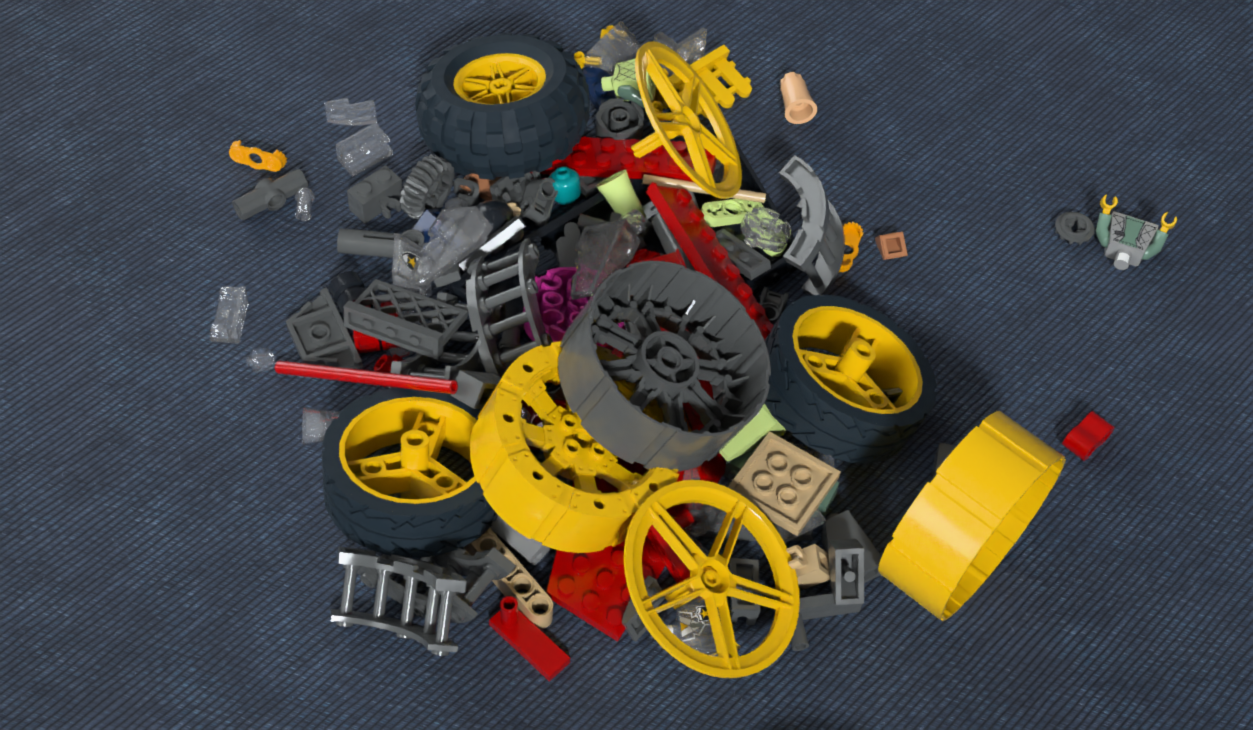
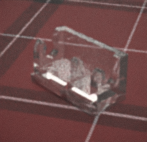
[336,122,393,176]
[210,286,249,344]

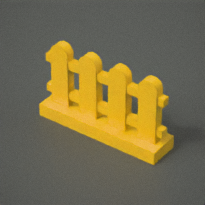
[651,45,752,121]

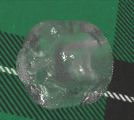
[246,348,275,373]

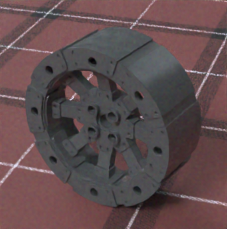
[558,261,771,471]

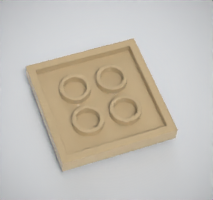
[728,431,841,536]

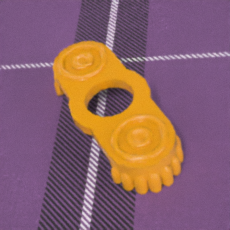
[229,140,287,172]
[839,222,863,272]

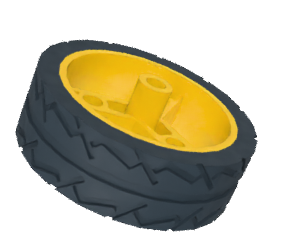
[764,295,937,464]
[321,387,498,558]

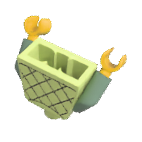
[601,59,669,113]

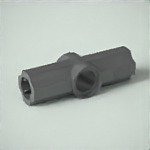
[232,169,308,220]

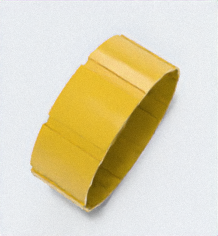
[470,341,679,553]
[878,411,1066,621]

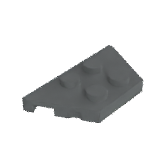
[286,287,363,369]

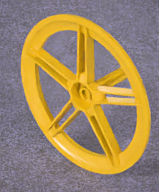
[631,41,742,199]
[624,480,800,678]

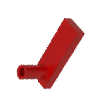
[646,508,694,583]
[489,596,570,682]

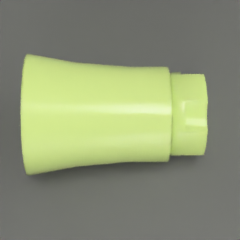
[596,169,645,228]

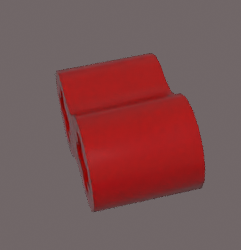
[1062,411,1115,461]

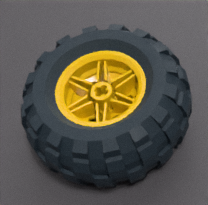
[415,33,590,180]

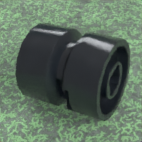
[329,271,373,317]

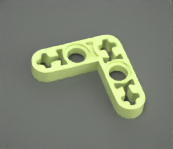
[701,199,787,257]

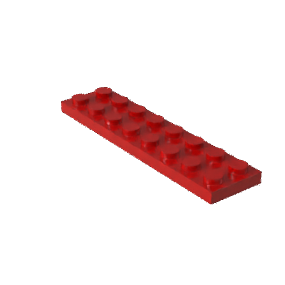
[530,137,717,182]

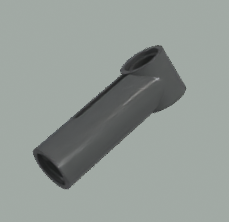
[337,228,425,263]

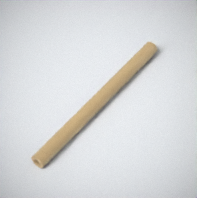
[642,174,766,203]

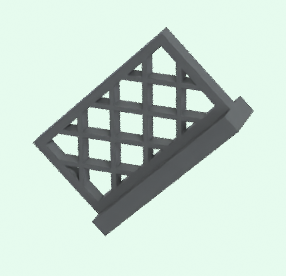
[343,279,468,360]

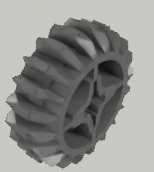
[400,154,455,220]

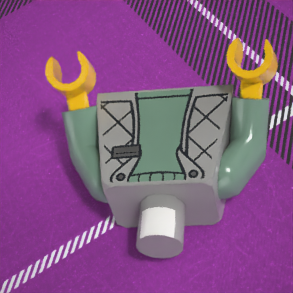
[1096,195,1177,270]

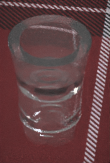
[302,407,341,445]

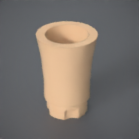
[780,72,817,124]

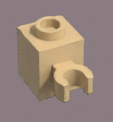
[786,544,831,590]

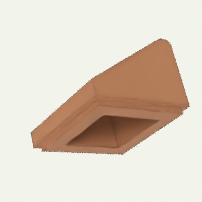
[875,232,908,260]

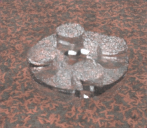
[741,207,791,253]

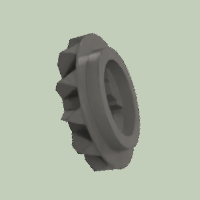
[1055,212,1095,245]

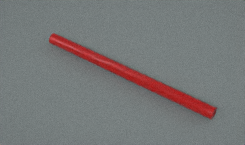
[275,360,458,394]

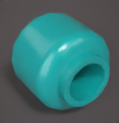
[548,167,581,205]

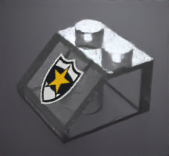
[392,234,432,304]

